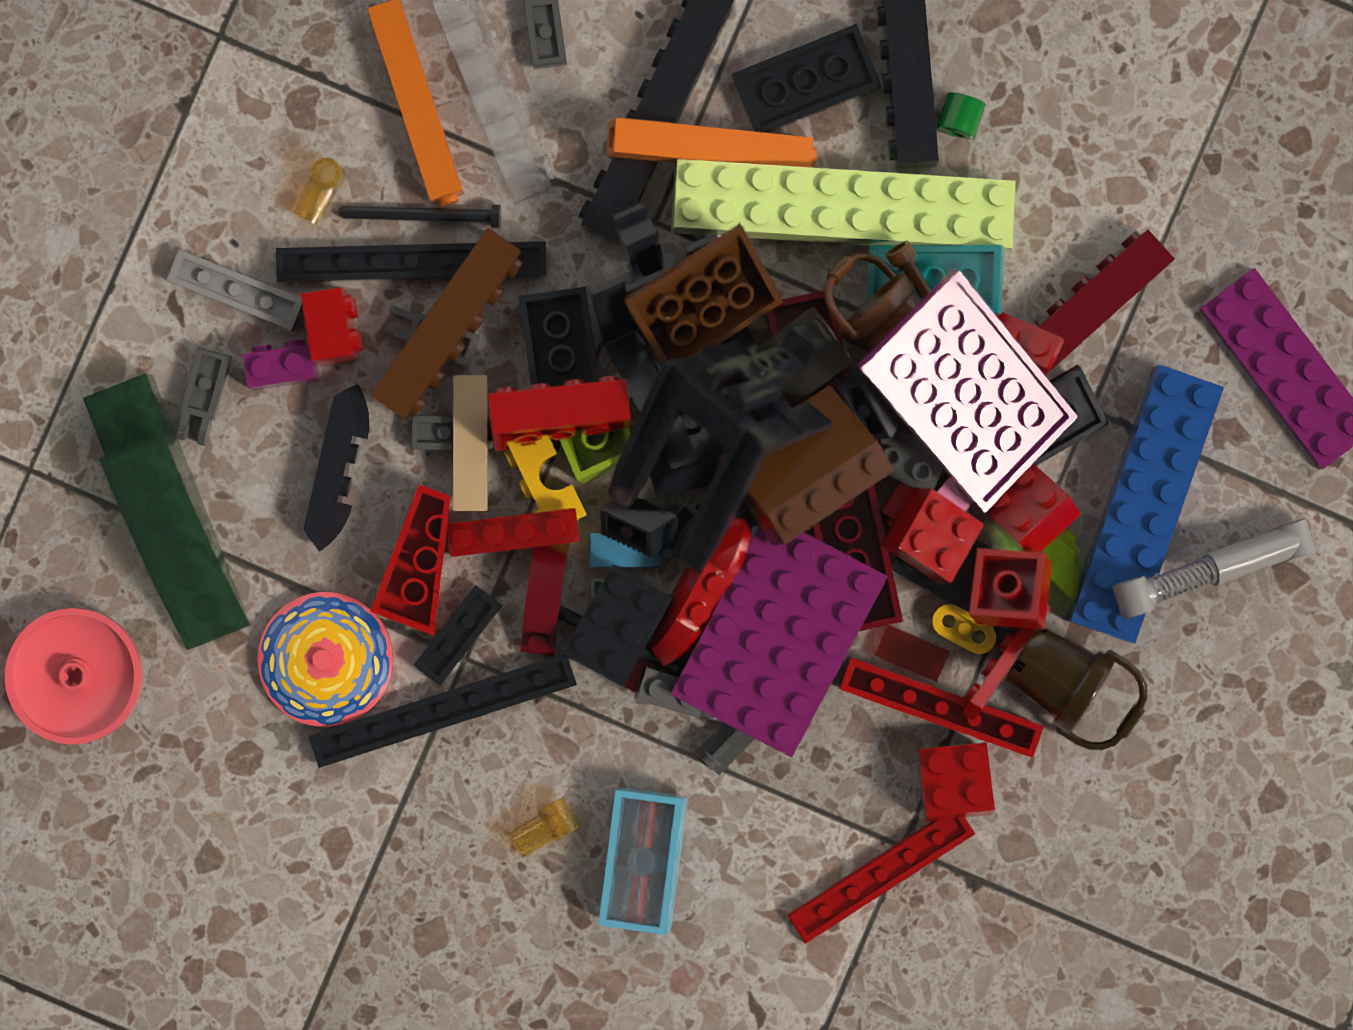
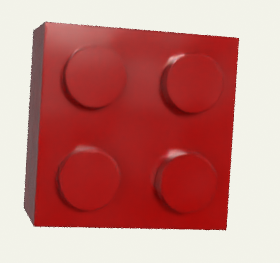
[301,287,364,366]
[983,463,1081,552]
[881,487,984,583]
[969,548,1052,630]
[916,742,995,822]

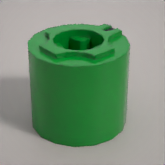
[937,92,986,139]

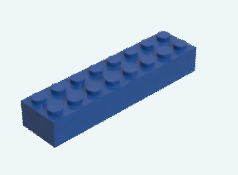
[1065,365,1224,644]

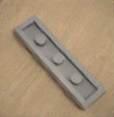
[166,249,303,331]

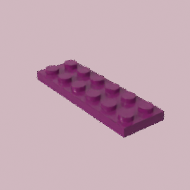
[1199,268,1353,470]

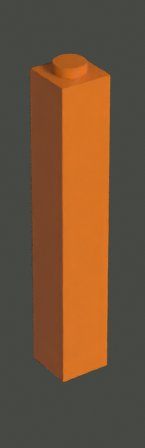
[367,0,465,207]
[606,117,817,168]

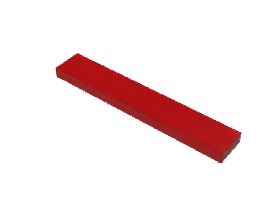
[787,818,975,944]

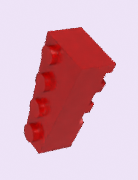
[488,376,631,452]
[370,484,451,635]

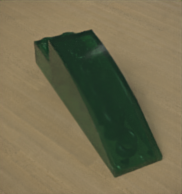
[83,373,251,650]

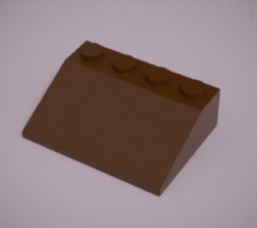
[623,223,783,367]
[718,385,895,545]

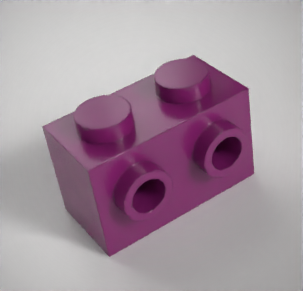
[243,340,320,391]

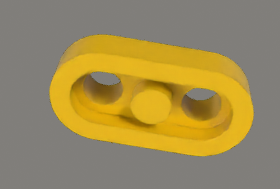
[931,604,996,654]

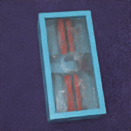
[598,787,688,935]

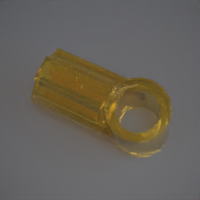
[291,157,346,226]
[508,797,581,858]

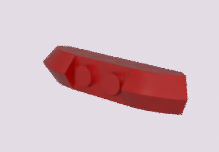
[651,518,753,667]

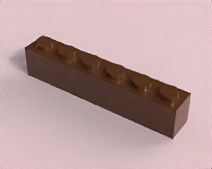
[371,228,524,420]

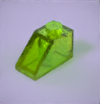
[1041,528,1080,602]

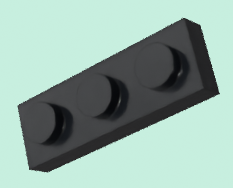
[414,585,503,686]

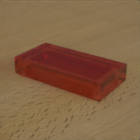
[874,625,950,682]

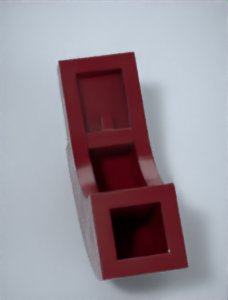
[520,543,569,656]

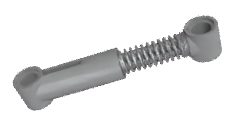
[1112,518,1317,619]

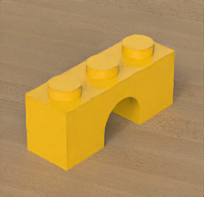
[504,436,588,521]

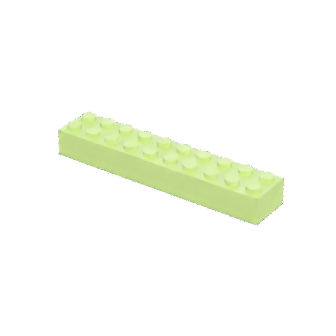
[671,159,1016,254]

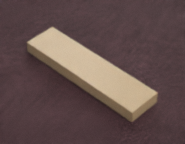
[453,375,488,511]

